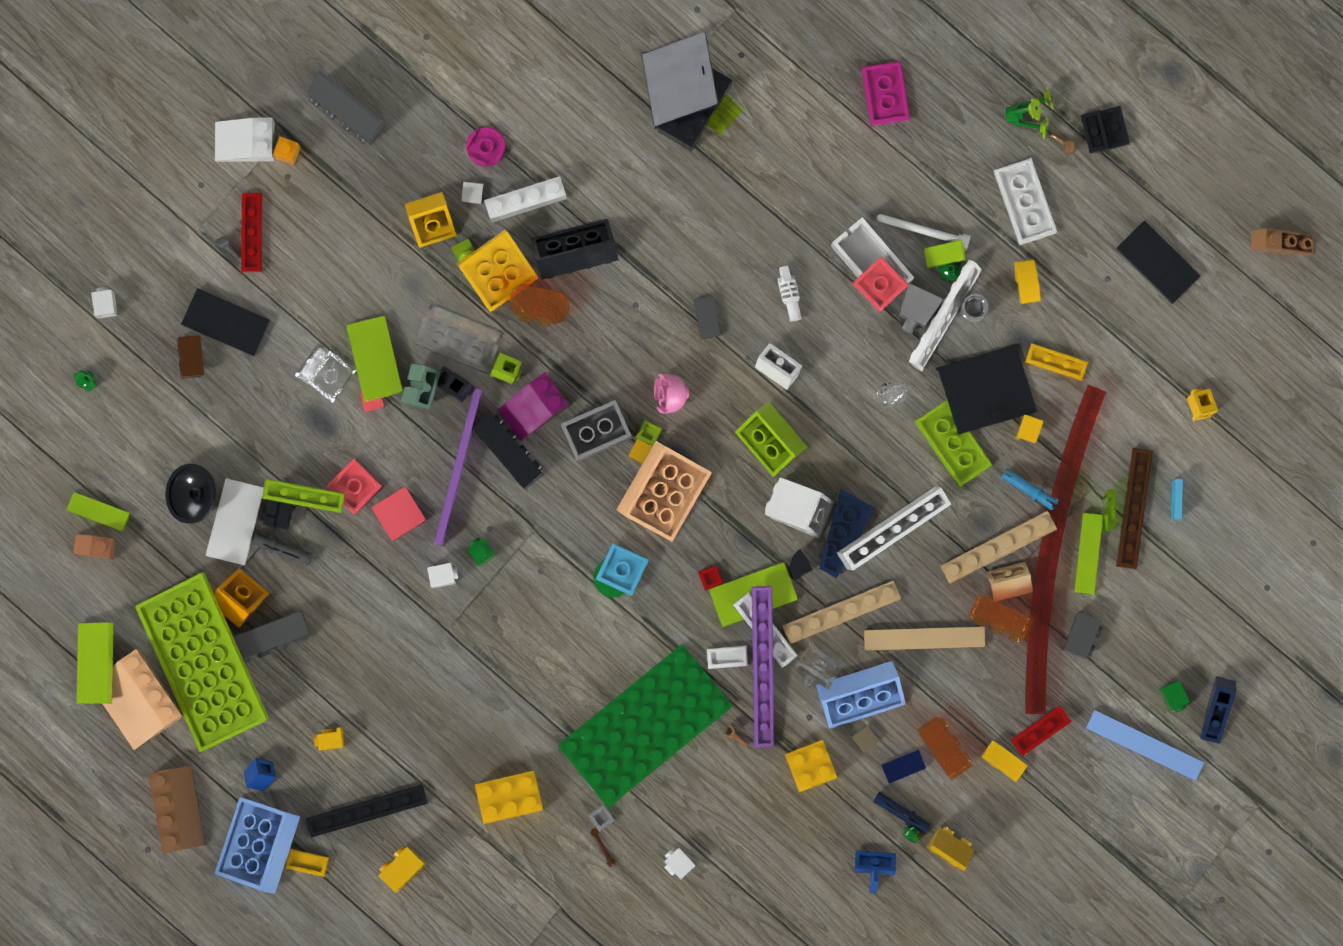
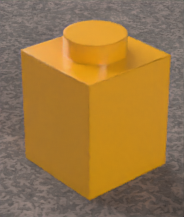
[273,136,301,166]

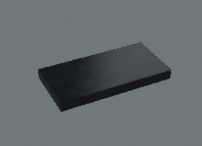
[1116,220,1201,304]
[181,288,270,356]

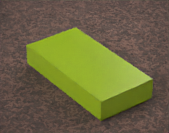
[924,240,966,269]

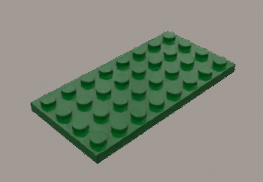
[557,644,733,808]

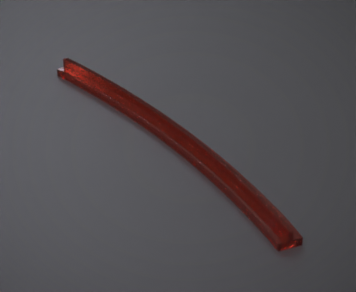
[1025,384,1106,714]

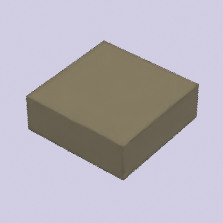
[851,725,880,753]

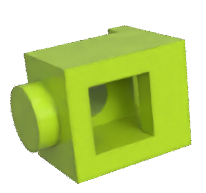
[489,353,522,384]

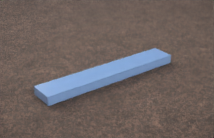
[1086,710,1204,781]

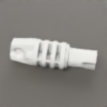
[777,266,802,322]

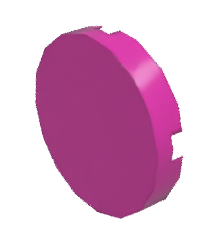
[466,127,506,167]

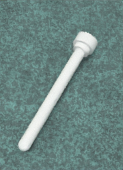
[877,214,971,251]

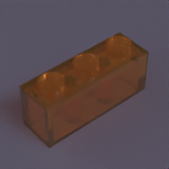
[969,594,1036,643]
[916,716,972,780]

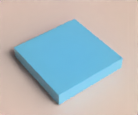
[596,543,649,596]

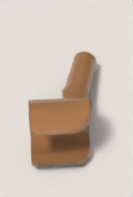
[1051,133,1075,155]
[723,725,749,747]

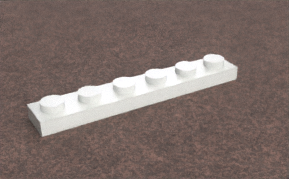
[909,260,982,371]

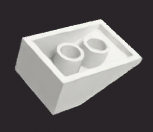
[215,118,275,162]

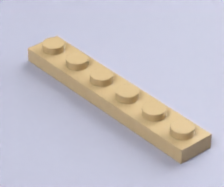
[940,511,1057,584]
[782,580,901,645]

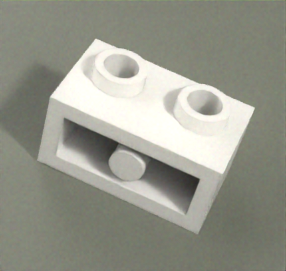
[755,343,802,390]

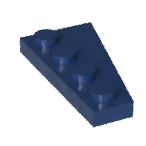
[819,489,876,579]

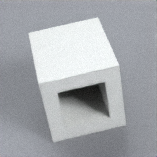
[91,287,118,319]
[427,563,458,588]

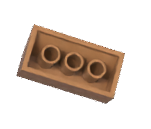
[148,766,206,853]

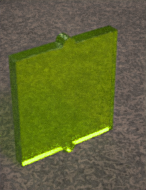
[707,95,743,135]

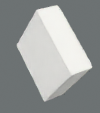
[461,182,484,205]

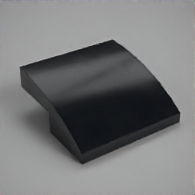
[1081,106,1131,154]

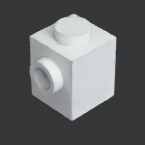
[664,847,696,879]

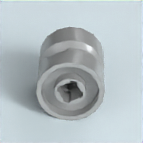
[960,293,989,323]

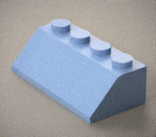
[816,661,906,729]

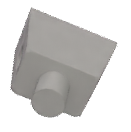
[899,283,943,334]

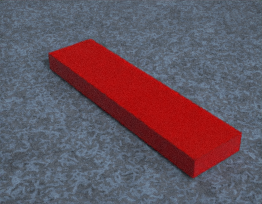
[241,193,263,272]

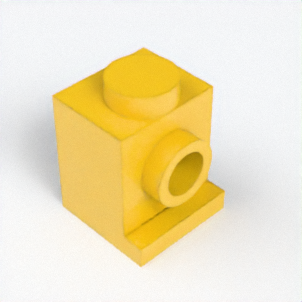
[1187,388,1218,421]
[314,727,345,751]

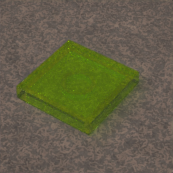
[1103,490,1116,533]

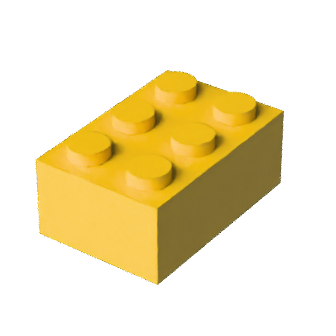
[475,771,544,824]

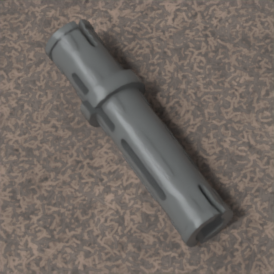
[252,533,313,566]

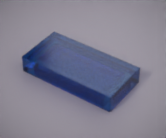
[881,750,926,784]

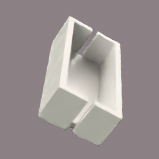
[831,217,914,284]

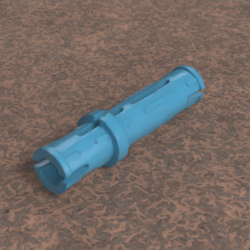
[1001,468,1058,510]

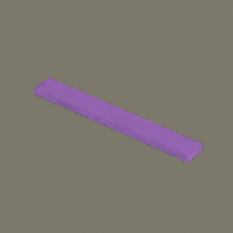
[434,388,483,546]
[751,586,775,748]

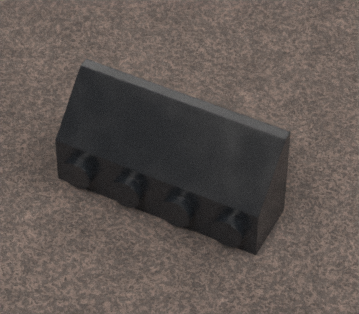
[531,219,619,280]

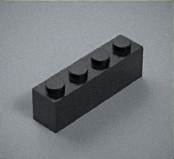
[473,412,543,490]

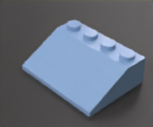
[214,797,300,894]

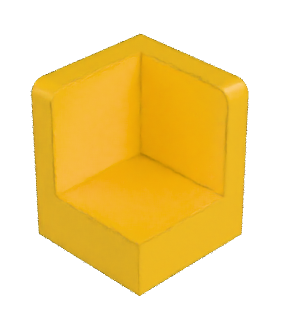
[1015,415,1044,443]

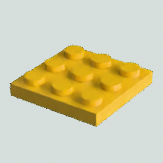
[457,230,539,313]

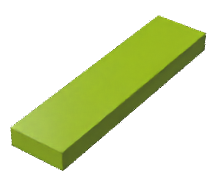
[261,479,345,513]
[1074,513,1103,595]

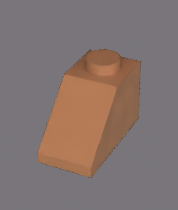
[73,534,116,560]

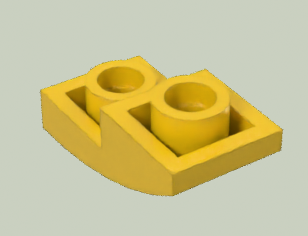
[1014,259,1041,304]
[981,741,1027,782]

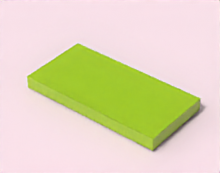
[346,316,403,402]
[915,400,993,488]
[709,562,798,628]
[77,622,113,704]

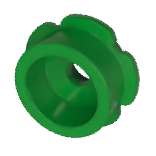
[902,826,921,844]

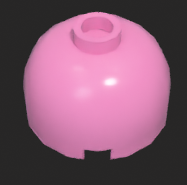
[654,374,689,414]

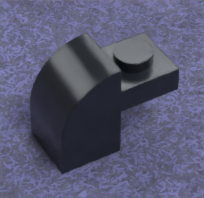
[437,366,474,403]

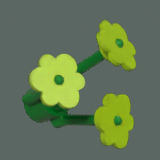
[1005,87,1054,139]

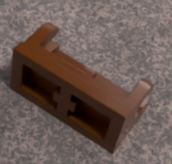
[177,335,204,379]

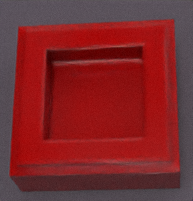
[698,565,724,591]

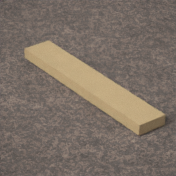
[864,627,985,651]

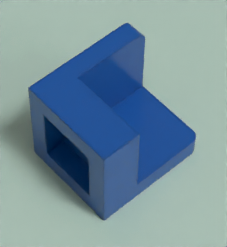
[244,758,276,791]

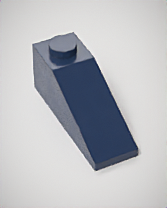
[1200,676,1236,744]

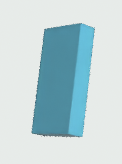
[1171,479,1183,521]

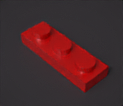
[1010,705,1072,757]

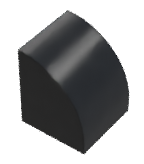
[790,549,813,580]

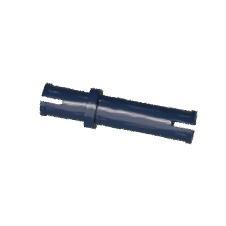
[873,791,931,835]

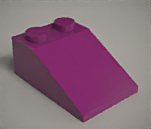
[498,372,569,441]

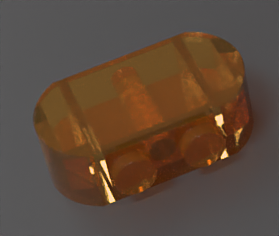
[509,284,569,327]

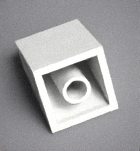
[765,478,835,539]

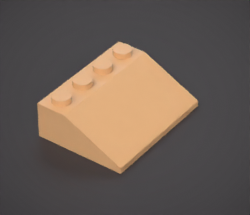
[617,441,712,542]
[103,649,184,750]

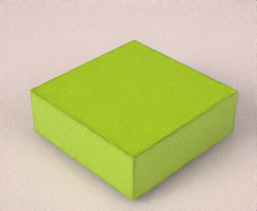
[636,420,662,446]

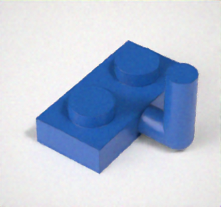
[854,851,896,894]

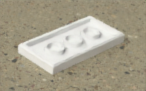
[993,158,1057,246]
[206,478,263,566]

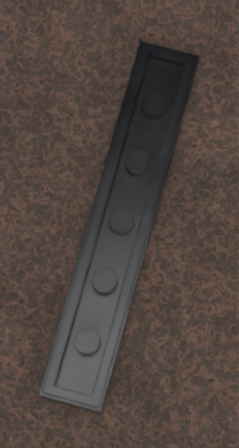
[306,784,428,838]

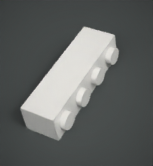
[484,176,567,223]

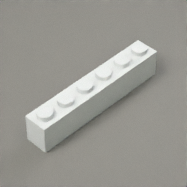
[837,487,951,570]

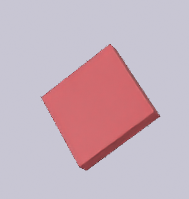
[852,256,909,313]
[326,458,383,515]
[371,487,427,542]

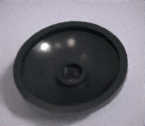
[165,463,216,524]

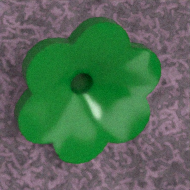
[938,262,961,283]
[73,370,97,391]

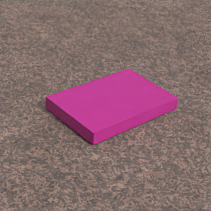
[861,61,910,126]

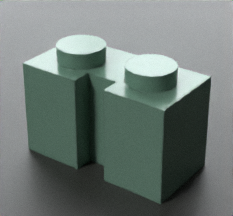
[401,364,441,410]

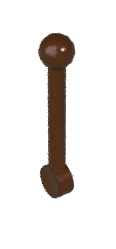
[591,829,615,867]

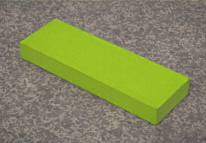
[66,492,130,532]

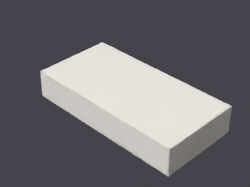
[707,646,748,669]

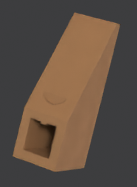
[1251,228,1314,255]

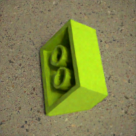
[735,402,808,477]

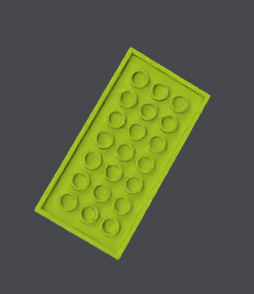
[135,572,270,753]

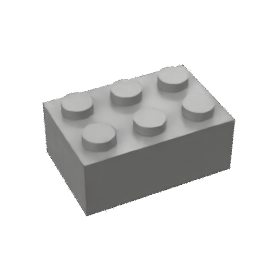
[561,400,632,463]

